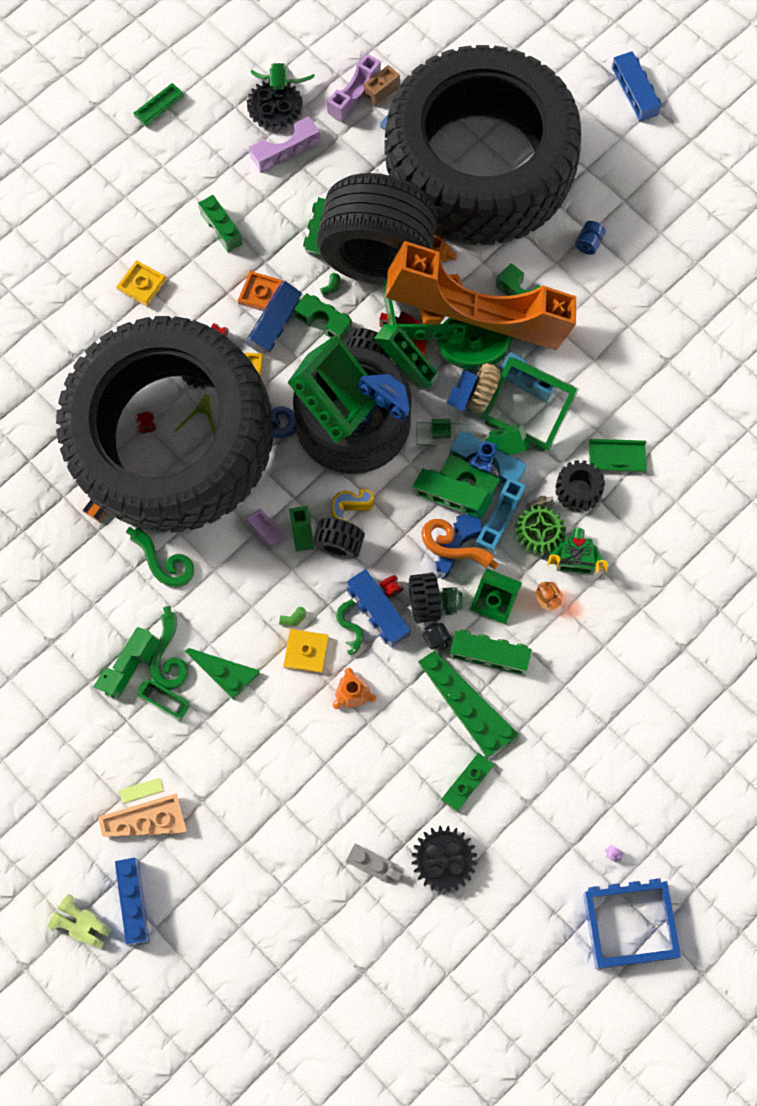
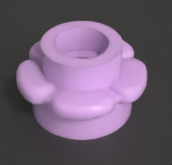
[605,844,624,863]

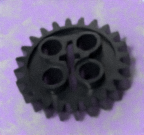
[246,79,303,130]
[411,825,478,893]

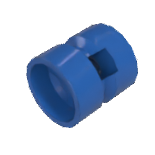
[575,220,606,255]

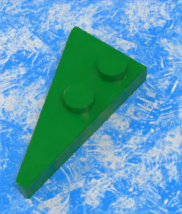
[185,648,260,699]

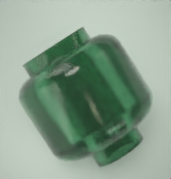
[440,587,463,615]

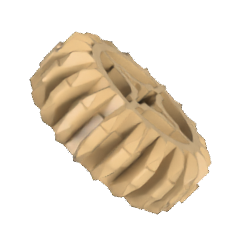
[466,363,501,414]

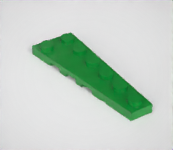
[418,651,519,758]

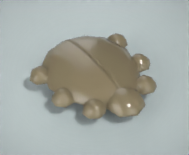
[525,495,553,508]

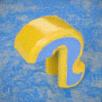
[331,489,374,520]

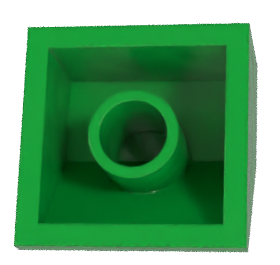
[470,569,522,624]

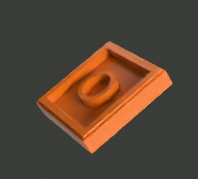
[238,271,284,311]

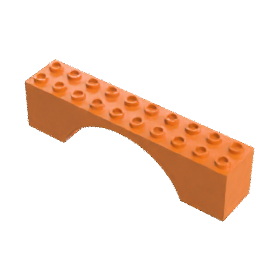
[386,241,576,351]

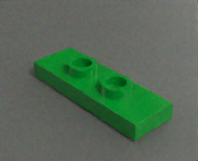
[133,83,184,127]
[441,752,494,812]

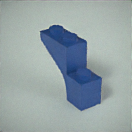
[434,515,482,579]

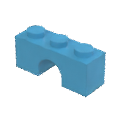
[500,352,556,403]

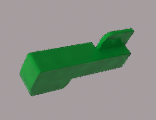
[93,627,160,699]

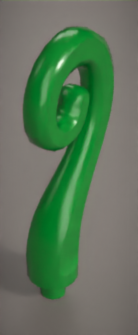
[126,527,195,587]
[149,606,188,690]

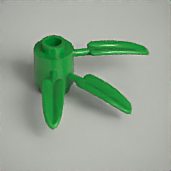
[251,63,315,89]

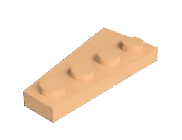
[98,793,187,838]

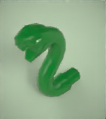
[336,598,364,656]

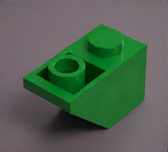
[484,424,530,456]
[289,506,314,552]

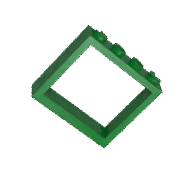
[383,280,467,340]
[481,357,580,452]

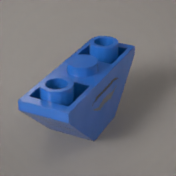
[357,374,410,421]

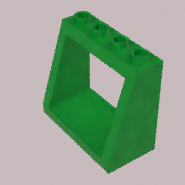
[287,334,376,443]

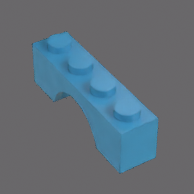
[449,431,527,485]
[475,477,526,554]

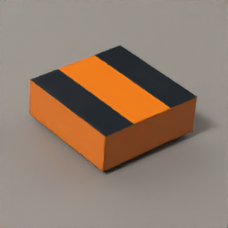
[82,499,106,522]

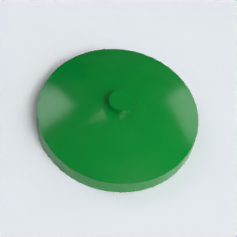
[437,318,511,369]

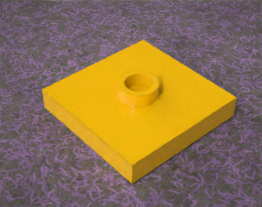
[116,260,167,307]
[283,629,329,674]

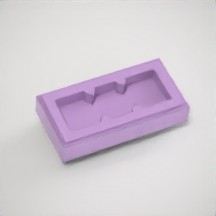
[246,508,285,549]

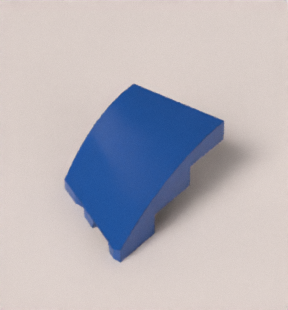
[446,369,479,411]

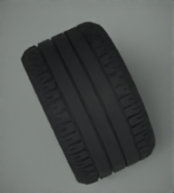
[317,173,438,285]
[293,346,412,474]

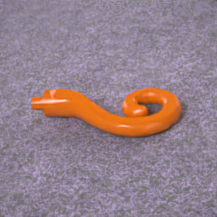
[421,519,499,570]

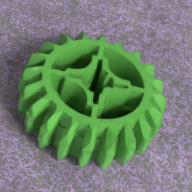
[514,505,566,556]

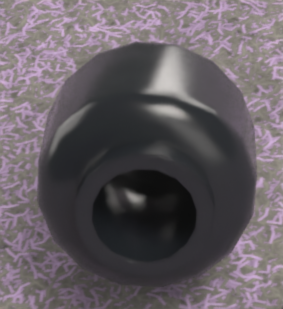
[422,621,451,651]

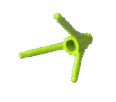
[174,394,216,437]

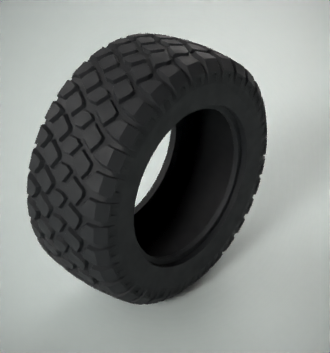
[384,45,581,245]
[56,316,274,532]

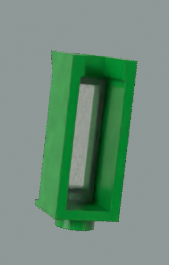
[138,678,191,722]

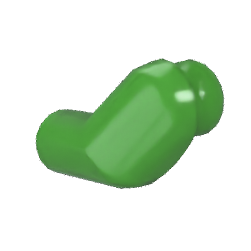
[279,607,306,626]

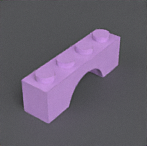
[327,53,381,122]
[249,116,320,172]

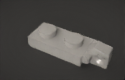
[346,843,402,882]

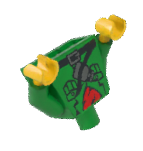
[547,528,608,575]

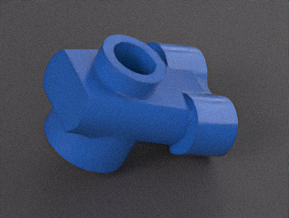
[469,441,497,474]

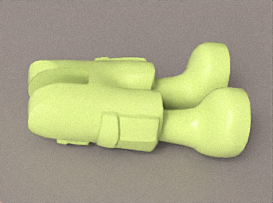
[47,894,112,949]

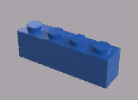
[611,51,662,122]
[244,281,302,354]
[346,569,411,648]
[115,857,150,947]

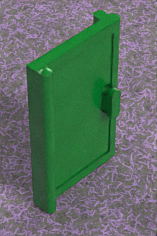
[589,439,647,472]

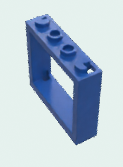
[583,878,681,969]

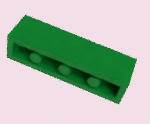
[374,324,439,388]
[412,468,492,519]
[449,630,532,676]

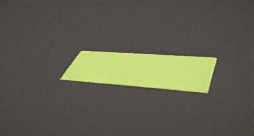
[119,778,163,803]

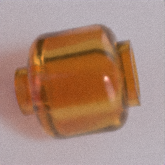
[534,581,563,610]

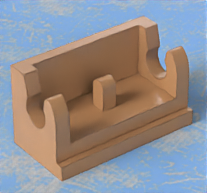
[363,65,400,106]

